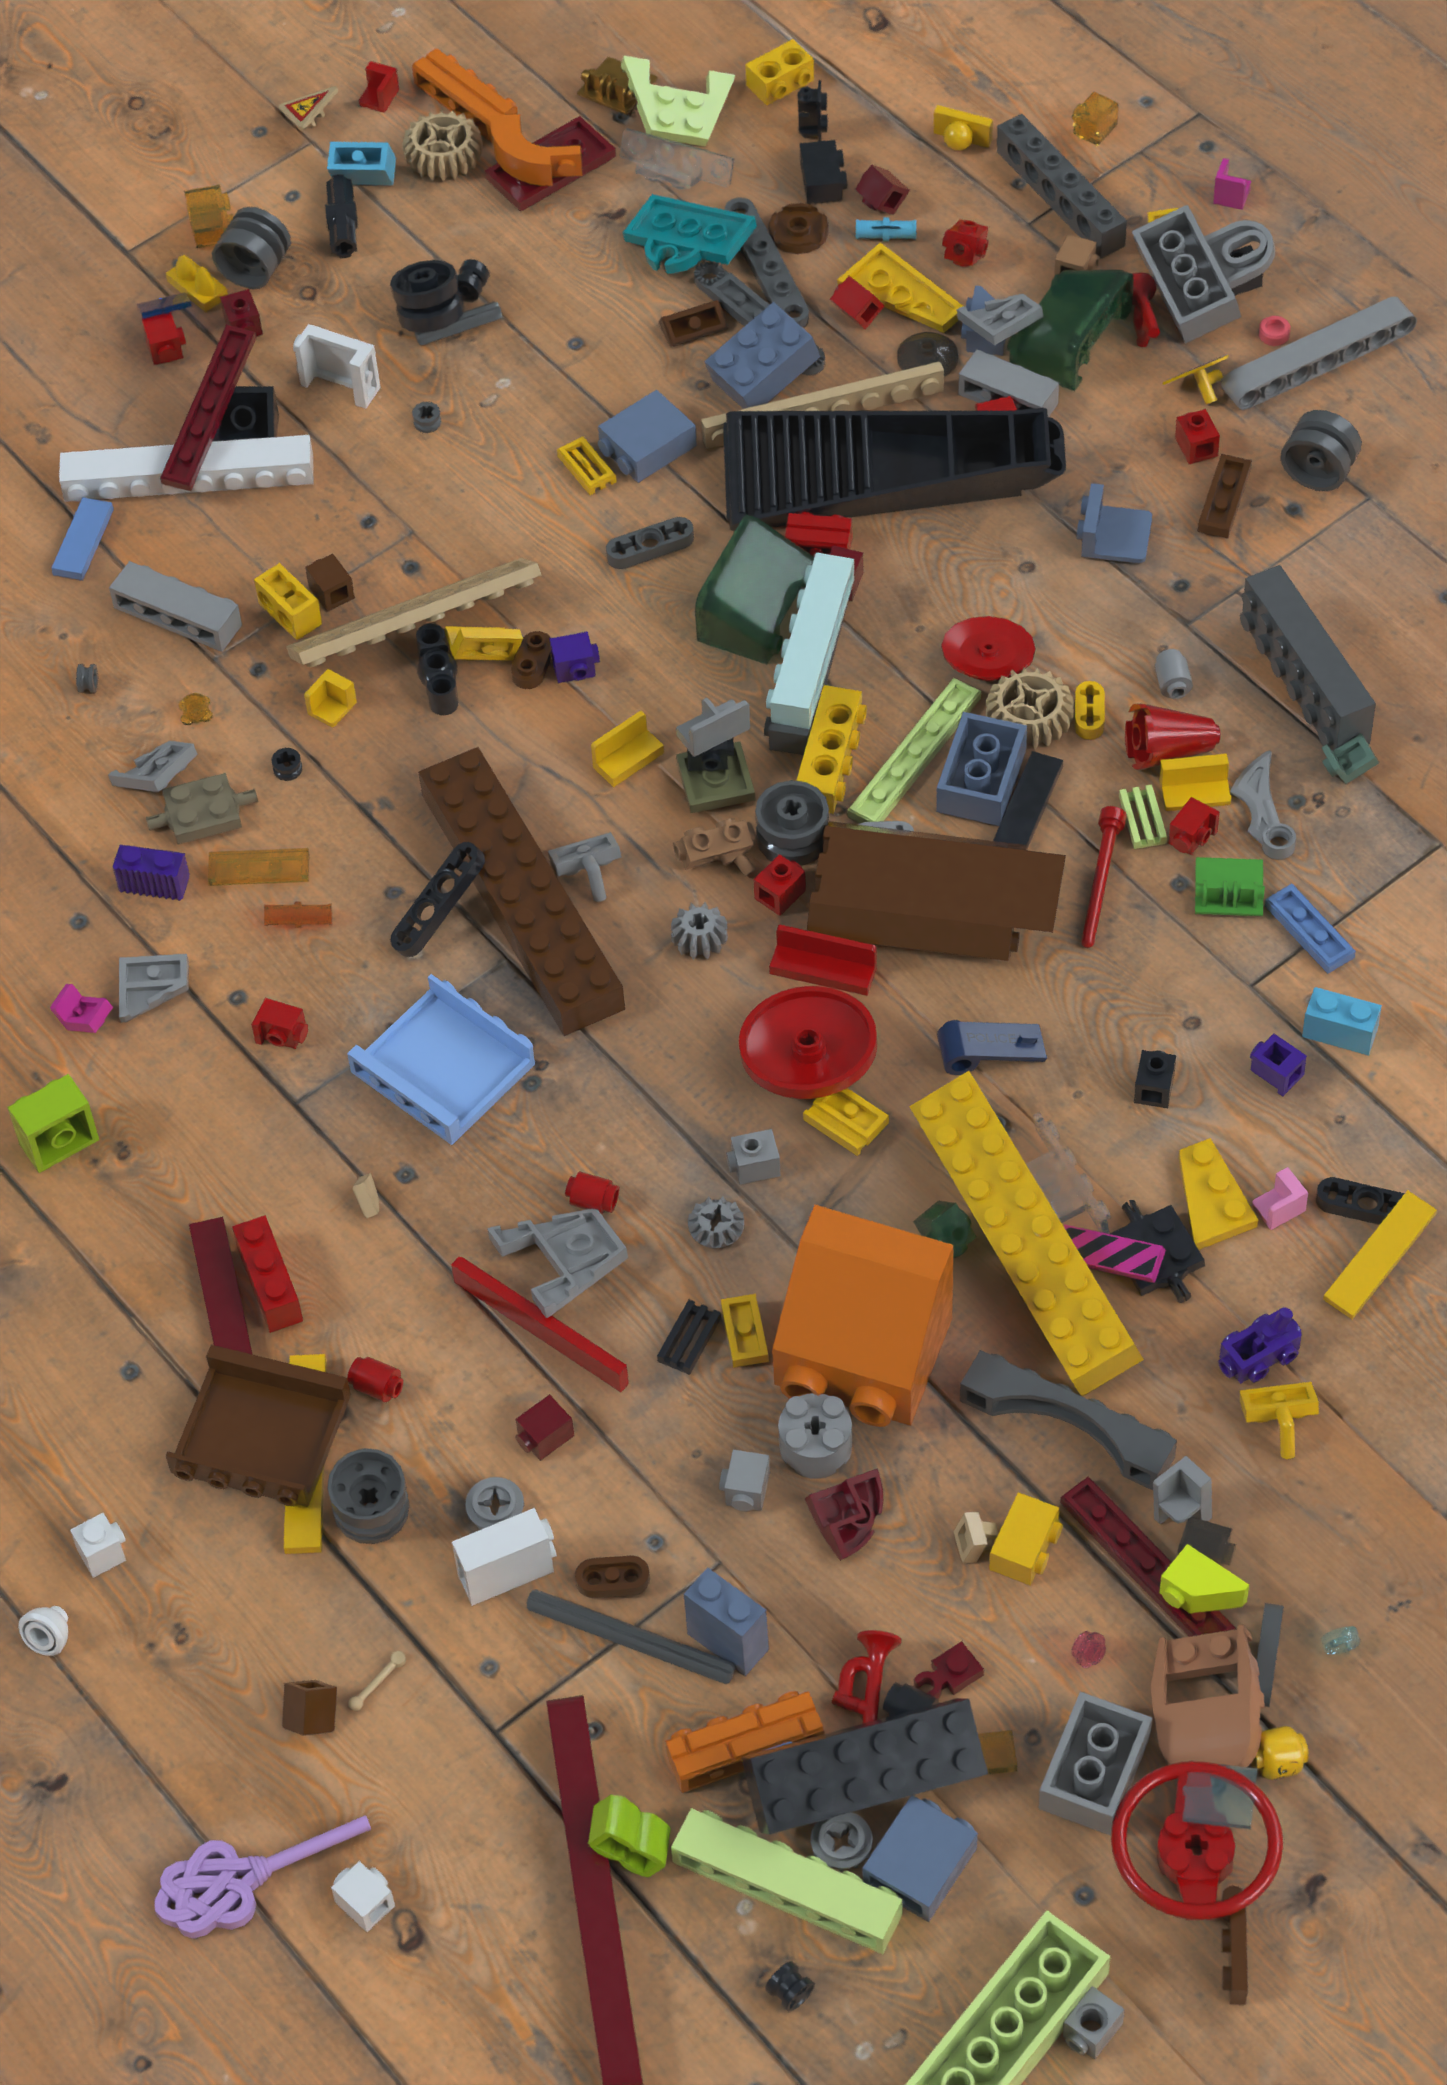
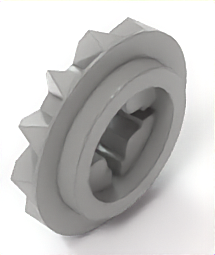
[688,1196,744,1248]
[465,1477,524,1530]
[811,1812,873,1872]

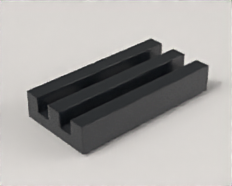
[657,1299,721,1375]

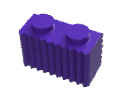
[112,845,190,901]

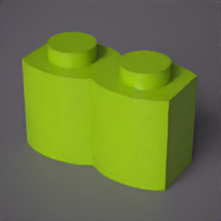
[588,1795,671,1878]

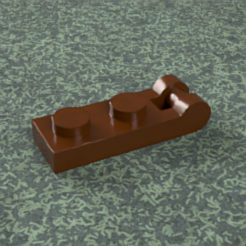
[1221,1886,1248,2005]

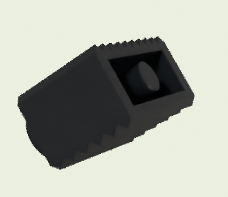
[799,140,847,205]

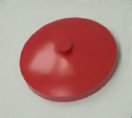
[739,986,878,1099]

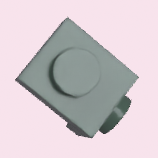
[1321,733,1380,784]

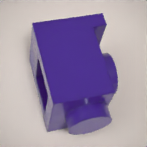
[1250,1033,1307,1097]

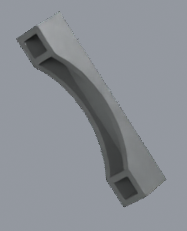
[960,1350,1177,1490]

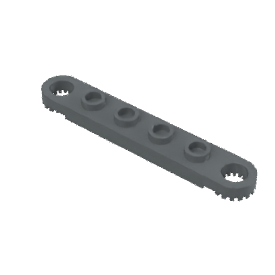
[725,197,809,327]
[694,261,825,375]

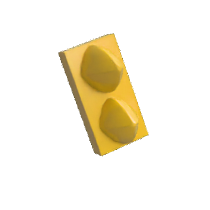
[166,255,228,313]

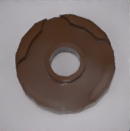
[768,203,829,254]

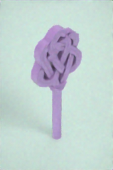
[155,1815,371,1939]

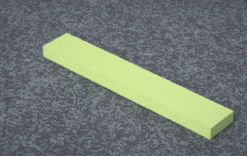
[847,678,981,823]

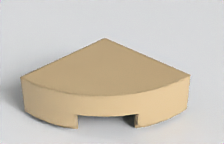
[352,1173,379,1218]

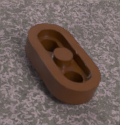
[511,631,552,689]
[575,1555,650,1598]

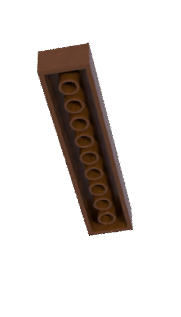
[418,747,625,1036]

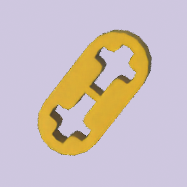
[1075,681,1105,740]

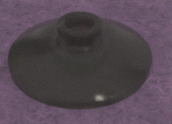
[897,332,959,377]

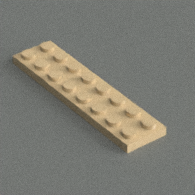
[286,558,541,667]

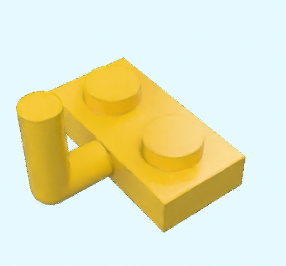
[1239,1382,1319,1459]

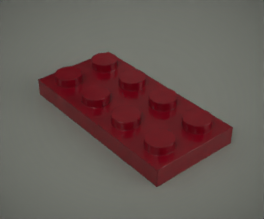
[485,116,616,212]

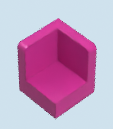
[1213,158,1251,210]

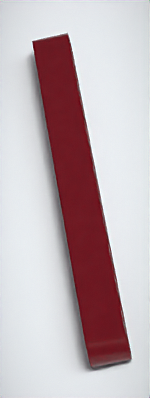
[546,1695,643,2085]

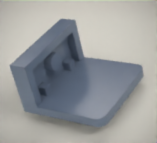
[1077,483,1152,563]

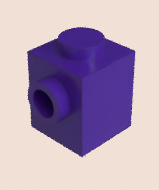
[550,632,600,683]

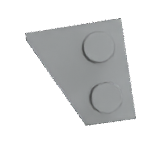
[957,293,1043,346]
[108,741,198,792]

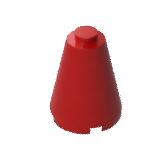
[1125,703,1221,770]

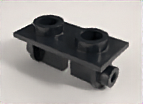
[797,80,828,141]

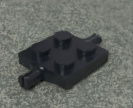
[1110,1200,1205,1303]

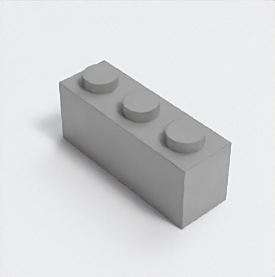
[959,349,1059,417]

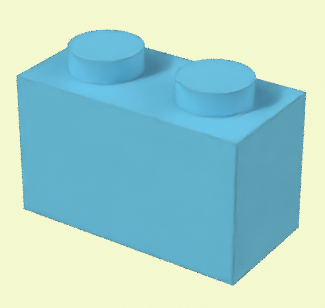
[327,142,396,185]
[1302,987,1382,1056]

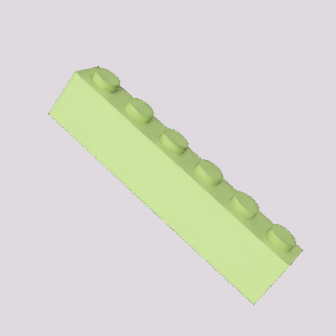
[671,1808,902,1954]

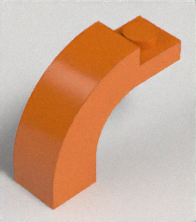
[490,114,582,186]

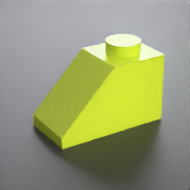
[1159,1544,1249,1613]

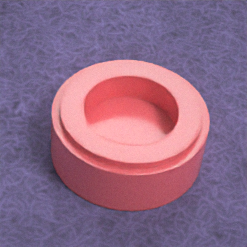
[1259,316,1290,346]

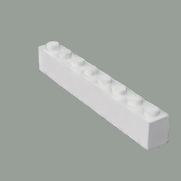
[59,435,314,502]

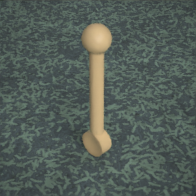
[348,1651,406,1711]

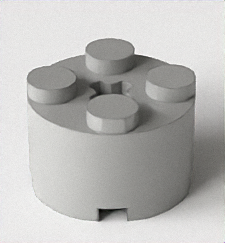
[778,1393,852,1479]

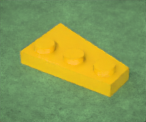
[1178,1138,1258,1250]

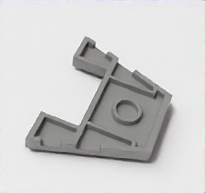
[487,1209,628,1318]

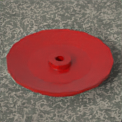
[941,616,1036,681]

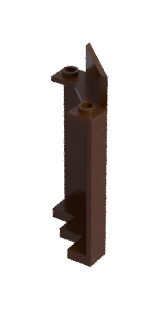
[807,821,1066,961]

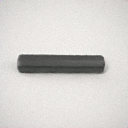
[415,301,502,346]

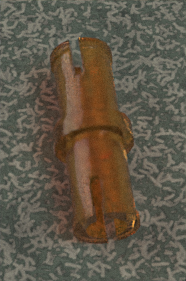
[264,901,332,928]

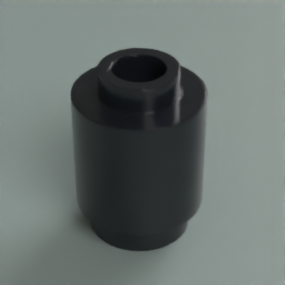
[883,1682,939,1716]

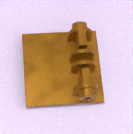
[577,56,658,115]

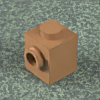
[1054,234,1099,289]

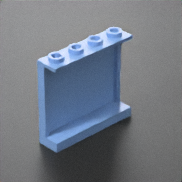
[347,974,535,1145]

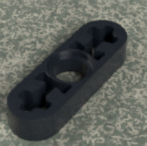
[1316,1177,1405,1225]

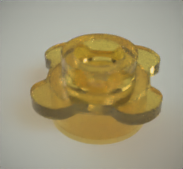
[178,693,213,725]

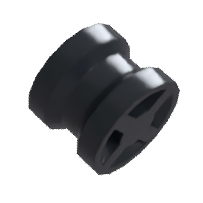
[765,1961,815,2012]

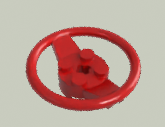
[1111,1761,1283,1920]

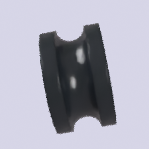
[271,748,302,781]

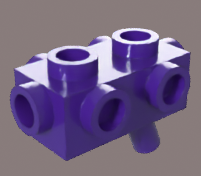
[1218,1307,1302,1384]

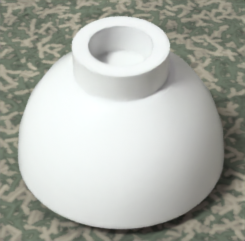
[18,1606,68,1656]

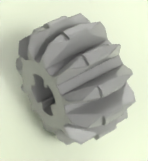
[671,902,728,960]

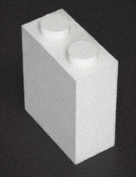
[452,1508,557,1606]

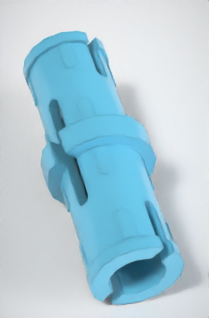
[856,217,917,242]

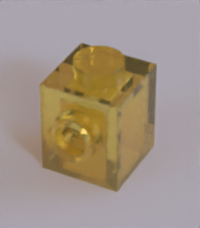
[1072,92,1119,146]

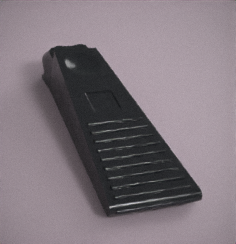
[723,408,1066,531]

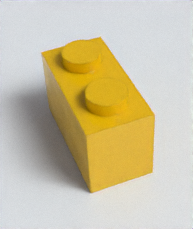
[989,1492,1063,1586]

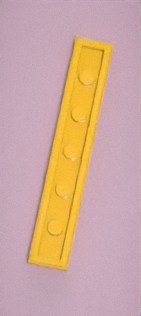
[283,1354,327,1554]

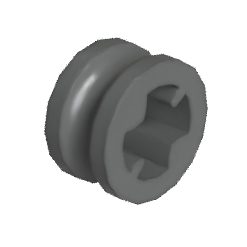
[412,402,441,433]
[76,664,98,693]

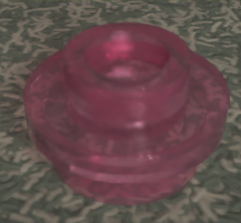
[1072,1631,1106,1668]

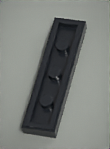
[993,751,1063,847]

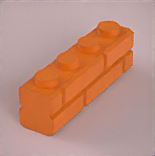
[412,48,518,142]
[665,1691,824,1793]

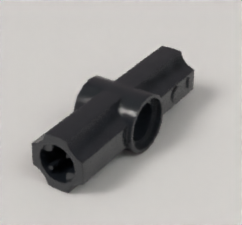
[325,175,358,258]

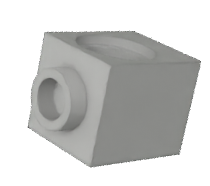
[1063,1986,1124,2059]

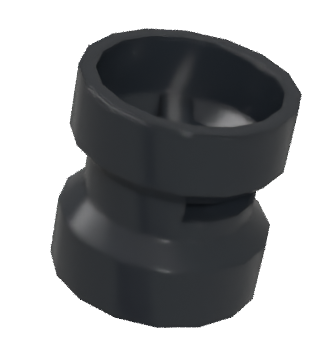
[457,259,490,302]

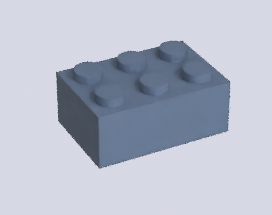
[704,302,821,409]
[936,712,1027,826]

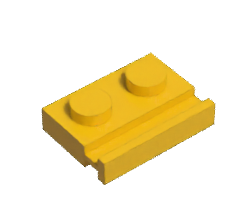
[803,1088,889,1156]

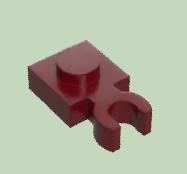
[914,1641,984,1699]

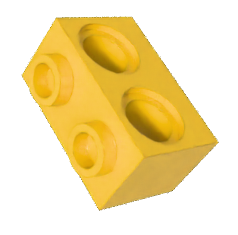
[745,39,814,106]
[254,563,322,640]

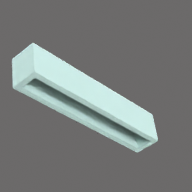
[766,553,854,729]

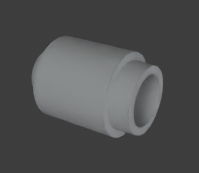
[1155,649,1193,699]

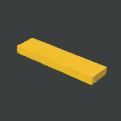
[1323,1190,1437,1320]

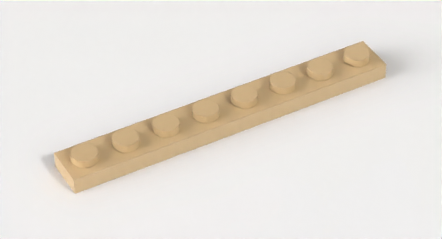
[701,362,944,449]

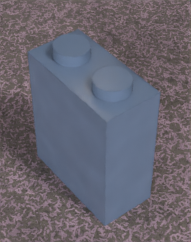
[598,389,697,483]
[684,1567,769,1676]
[862,1795,978,1922]

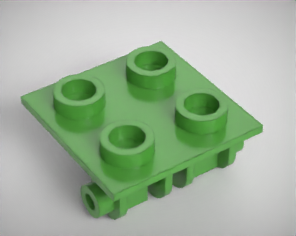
[1195,857,1265,916]

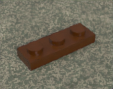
[1197,454,1252,538]

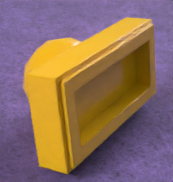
[933,105,993,151]

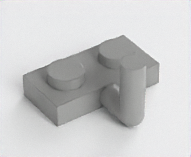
[548,832,622,902]

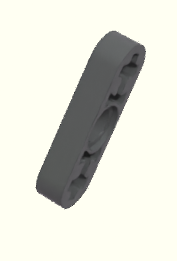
[606,517,694,569]
[1257,1603,1284,1707]

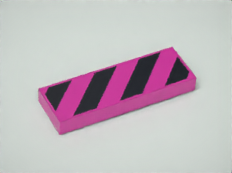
[1064,1224,1166,1283]

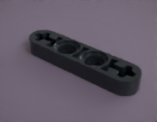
[390,842,485,957]

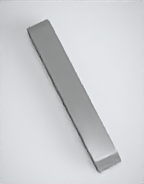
[1221,296,1417,410]

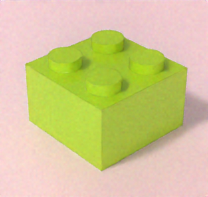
[7,1074,99,1173]

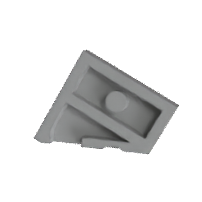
[119,954,189,1023]

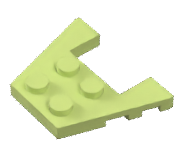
[621,56,735,147]

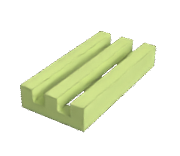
[1119,784,1167,849]

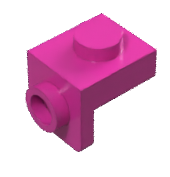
[50,984,113,1033]

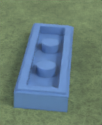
[51,497,114,581]
[1265,884,1356,974]

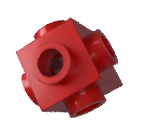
[942,219,989,267]

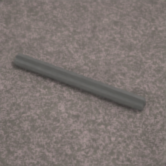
[526,1589,735,1684]

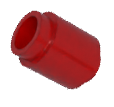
[565,1171,620,1214]
[347,1357,404,1403]

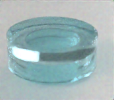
[1321,1626,1361,1655]

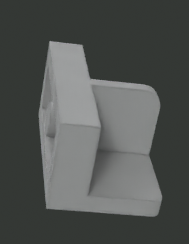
[676,698,750,757]
[1153,1456,1212,1527]

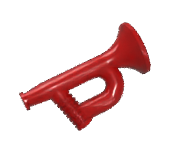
[1120,272,1160,347]
[832,1630,902,1724]

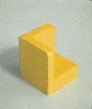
[304,669,357,727]

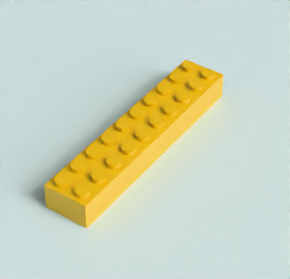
[909,1071,1144,1397]

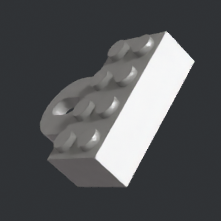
[1132,205,1275,344]

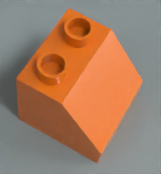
[772,1205,953,1427]

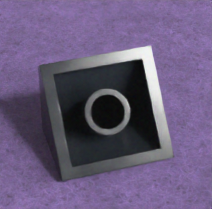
[213,386,279,442]

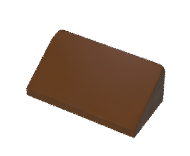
[658,300,728,347]

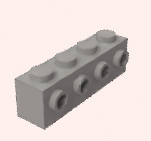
[109,561,242,652]

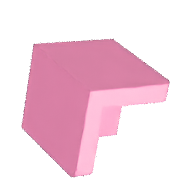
[1252,1167,1308,1230]

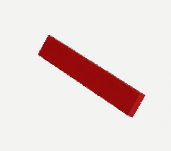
[451,1256,629,1392]

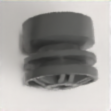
[212,207,291,289]
[327,1448,410,1544]

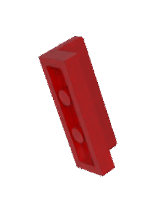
[769,924,877,996]

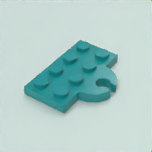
[623,194,757,274]

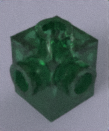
[913,1200,977,1258]

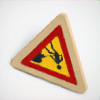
[279,86,338,130]

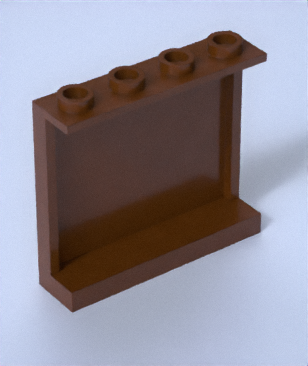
[166,1345,351,1507]

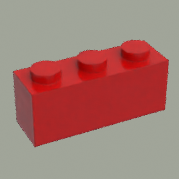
[232,1215,303,1333]

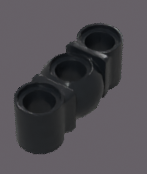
[416,623,458,716]

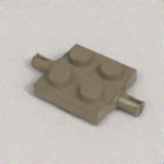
[146,773,258,844]

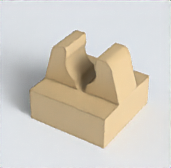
[953,1512,999,1564]

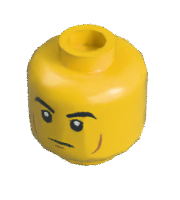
[1251,1726,1309,1780]

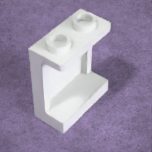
[293,324,380,409]

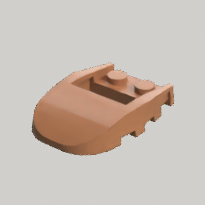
[1151,1625,1264,1779]

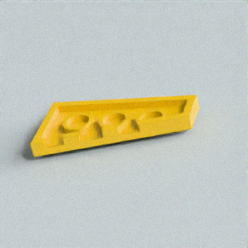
[837,242,964,333]

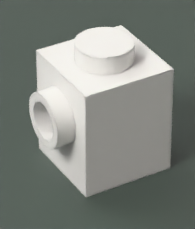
[70,1513,126,1578]
[331,1861,395,1932]

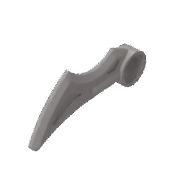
[1230,751,1296,860]

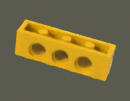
[797,685,867,814]

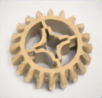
[402,110,483,182]
[986,667,1074,750]

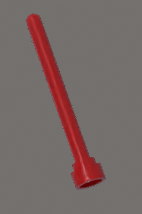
[1081,806,1127,948]

